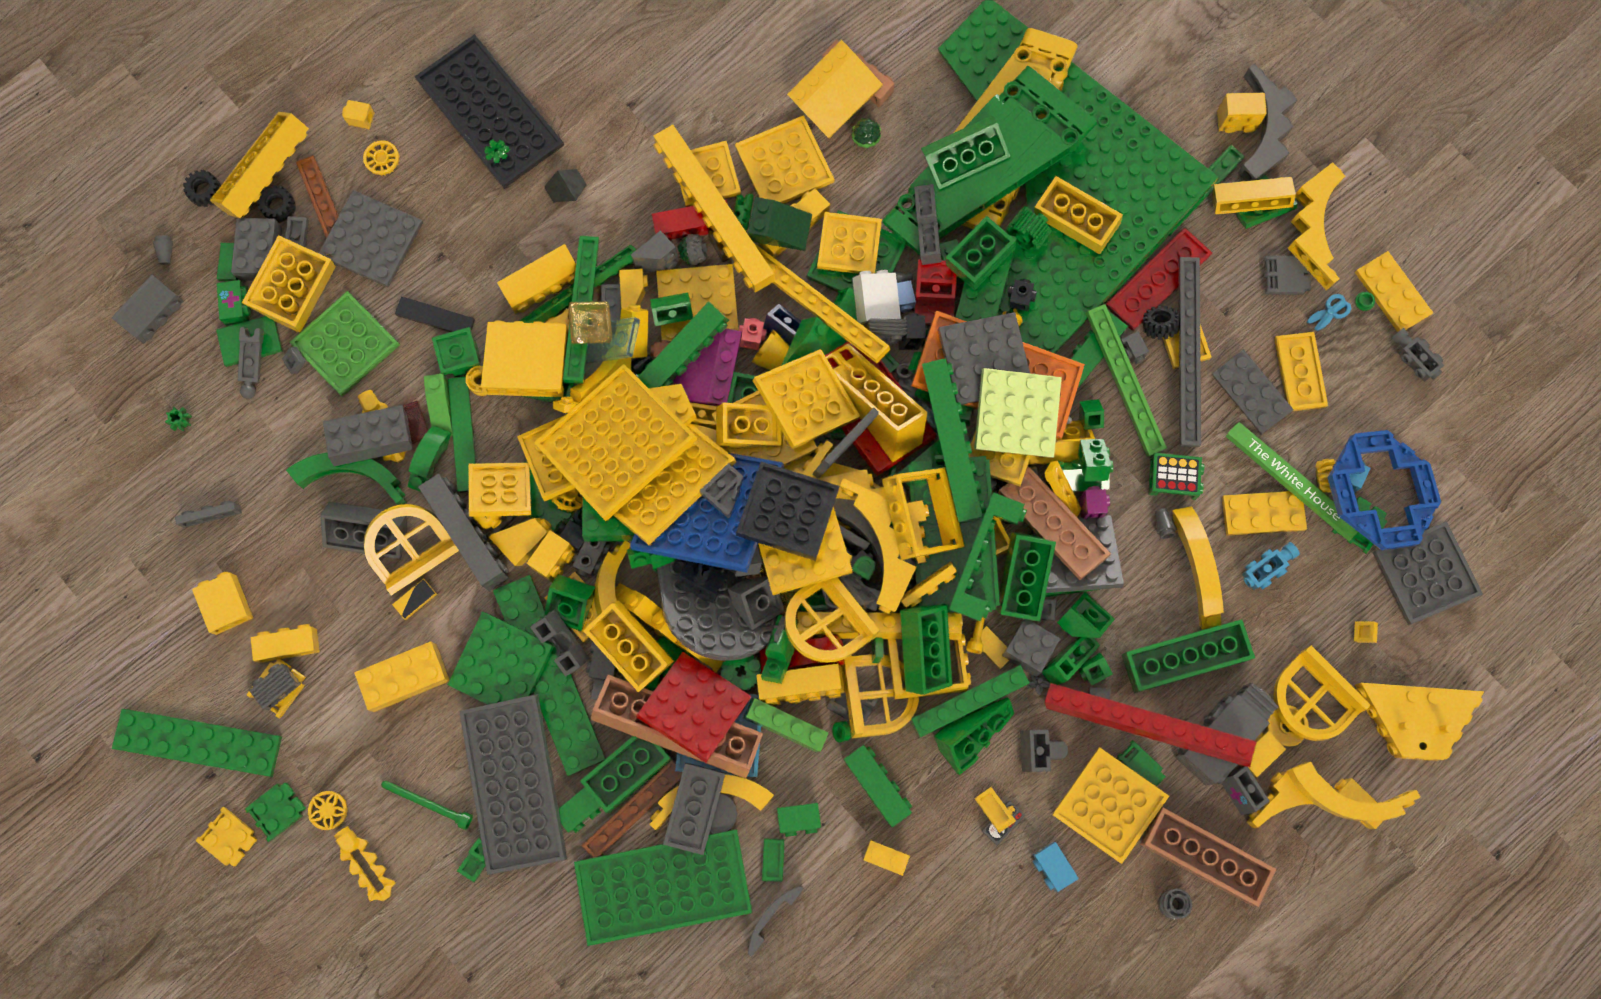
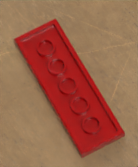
[1106,227,1212,331]

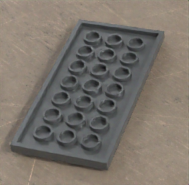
[459,694,567,875]

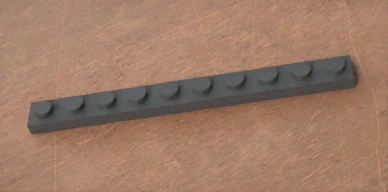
[1179,257,1201,447]

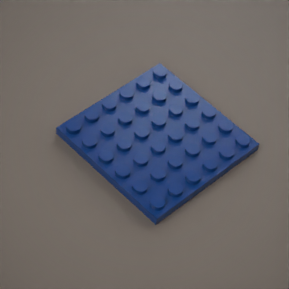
[630,453,784,573]

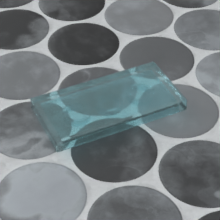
[586,317,640,364]

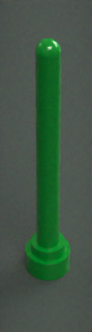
[381,780,473,830]

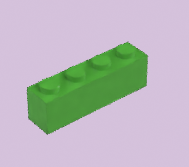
[743,698,828,752]

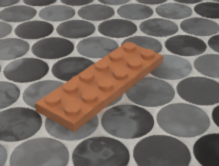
[998,467,1111,580]

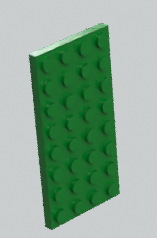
[574,829,753,946]

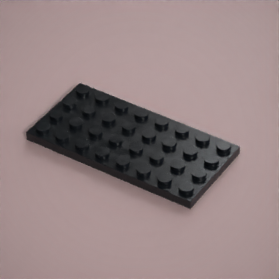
[414,34,564,189]

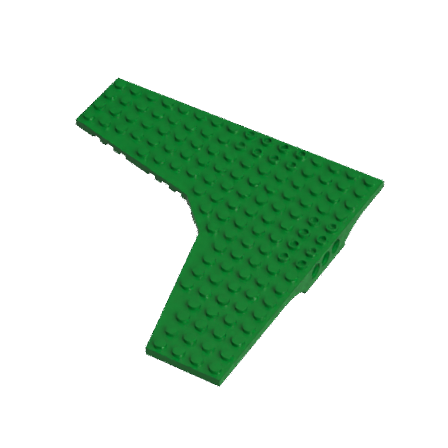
[938,0,1219,354]

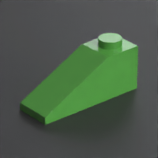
[424,374,453,436]

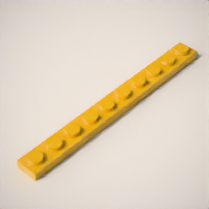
[753,242,890,363]

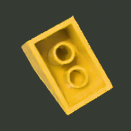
[716,403,781,448]

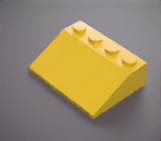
[787,40,883,138]
[242,235,336,333]

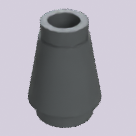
[153,236,173,265]
[1155,508,1177,539]

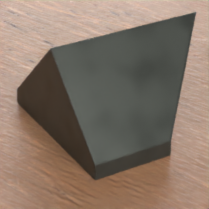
[544,169,587,203]

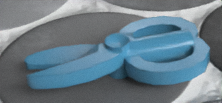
[1307,294,1351,331]

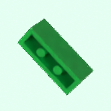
[1047,459,1110,492]

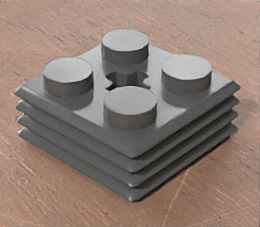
[863,318,907,344]

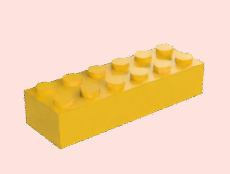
[210,112,309,218]

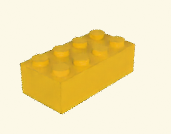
[1034,176,1123,254]
[354,641,450,712]
[757,664,846,706]

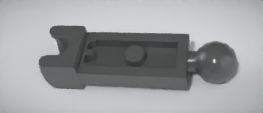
[238,327,264,399]

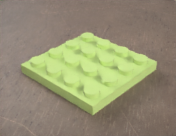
[974,368,1062,458]

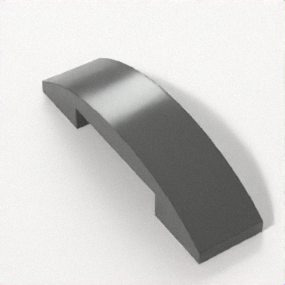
[748,886,804,957]

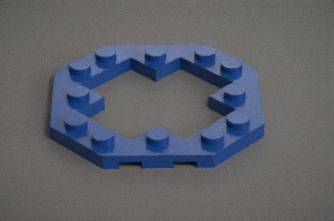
[1327,430,1441,550]

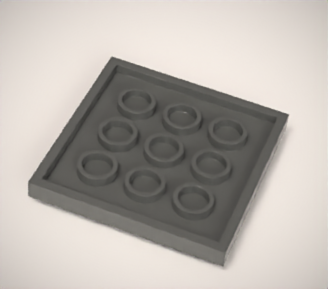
[318,190,423,287]
[938,312,1030,405]
[1032,515,1124,593]
[1373,521,1483,625]

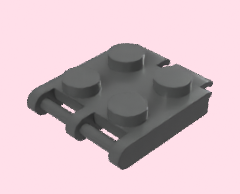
[1263,256,1311,295]

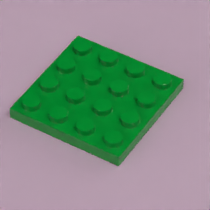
[807,210,906,292]
[447,611,554,705]

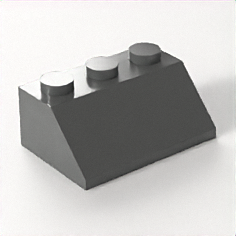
[111,275,184,344]

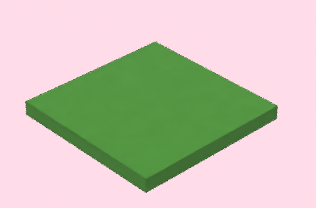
[290,291,400,397]

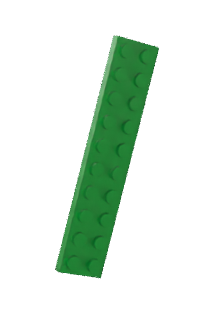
[493,575,606,776]

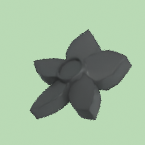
[1027,673,1050,696]

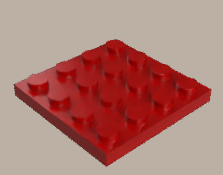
[636,652,751,763]

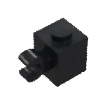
[555,509,584,549]

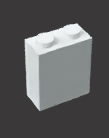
[853,270,901,324]

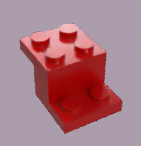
[915,259,956,326]

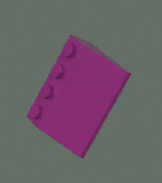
[673,326,742,406]

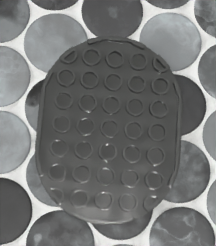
[657,544,783,661]

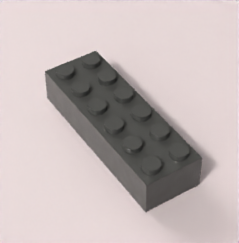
[418,474,510,592]

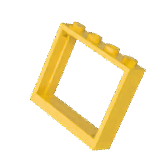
[882,468,965,560]
[887,612,971,700]

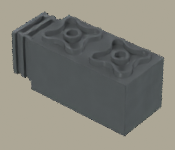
[1175,683,1279,785]

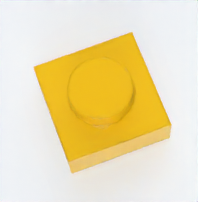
[1354,621,1378,643]

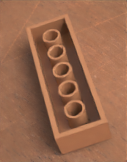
[1140,808,1276,907]

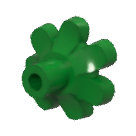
[484,140,509,163]

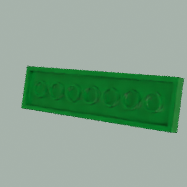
[111,709,282,777]

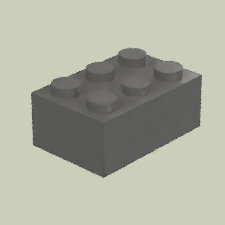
[231,218,282,281]

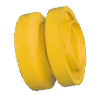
[466,366,486,396]

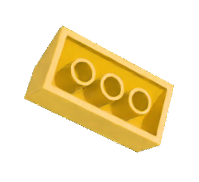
[497,244,576,314]
[1028,420,1095,465]
[583,600,674,692]

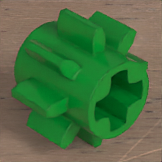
[165,407,192,431]

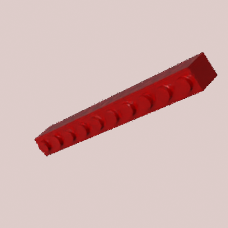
[1045,683,1257,768]

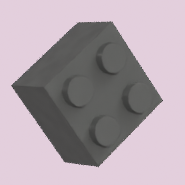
[1002,619,1060,677]

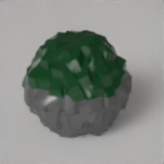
[677,234,707,265]

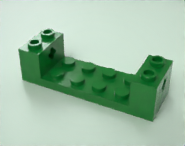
[949,492,1027,621]

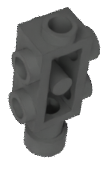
[1392,328,1444,382]
[572,541,611,578]

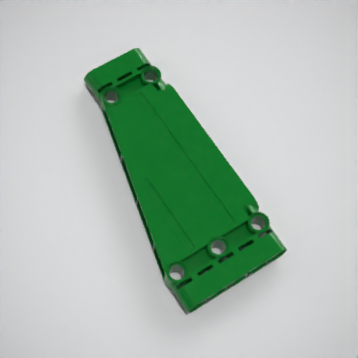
[882,66,1097,255]

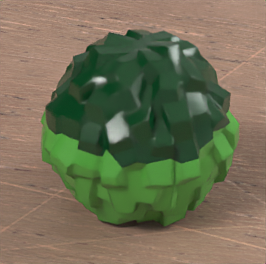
[852,118,881,148]

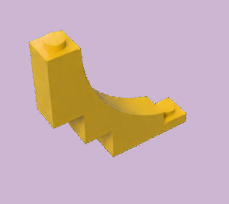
[1288,163,1346,291]
[553,305,648,413]
[840,478,916,614]

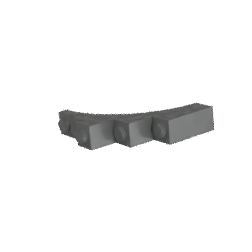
[1238,64,1297,181]
[834,499,915,576]

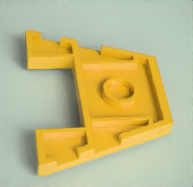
[649,384,697,426]

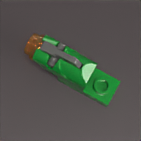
[761,610,799,684]

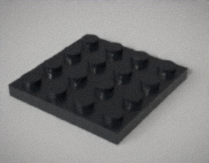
[736,461,840,561]

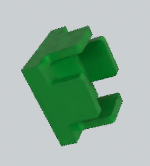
[432,327,481,377]

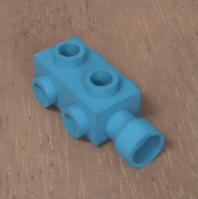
[1242,542,1300,590]

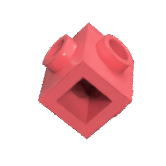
[739,318,766,351]

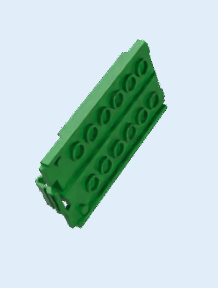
[908,455,1000,613]

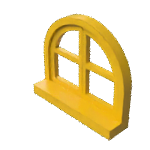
[364,504,459,595]
[784,577,880,662]
[1273,646,1370,741]
[841,654,919,738]

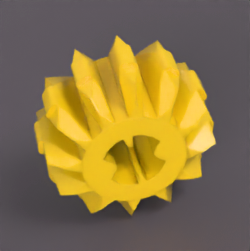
[1315,459,1336,493]

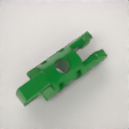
[734,194,754,231]

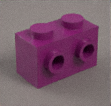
[1079,486,1110,519]

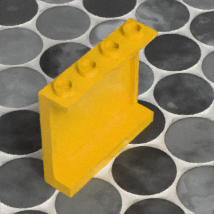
[481,320,568,397]

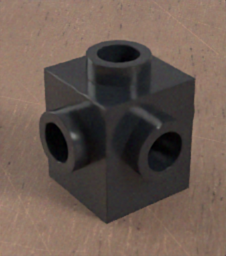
[1008,279,1037,312]

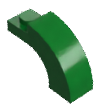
[407,426,452,492]

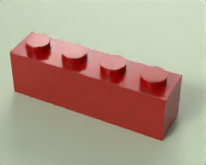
[652,199,728,241]
[760,634,845,673]

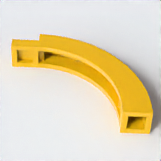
[1172,506,1224,630]
[594,541,631,616]
[1287,761,1421,821]
[649,775,774,830]

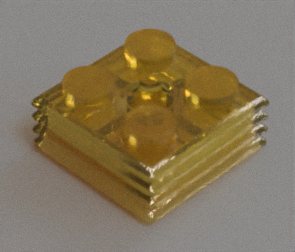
[568,301,612,344]

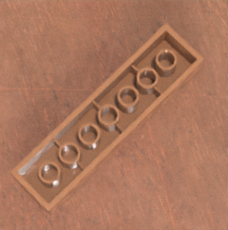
[591,675,763,778]

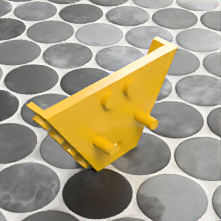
[1355,683,1484,761]

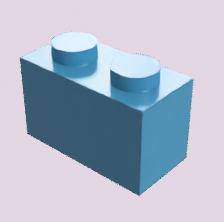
[1032,842,1079,892]

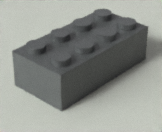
[323,405,413,466]

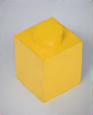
[342,100,375,129]

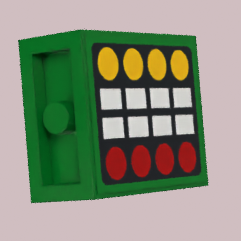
[1148,453,1205,500]

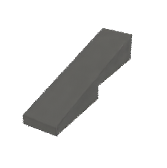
[914,184,942,265]

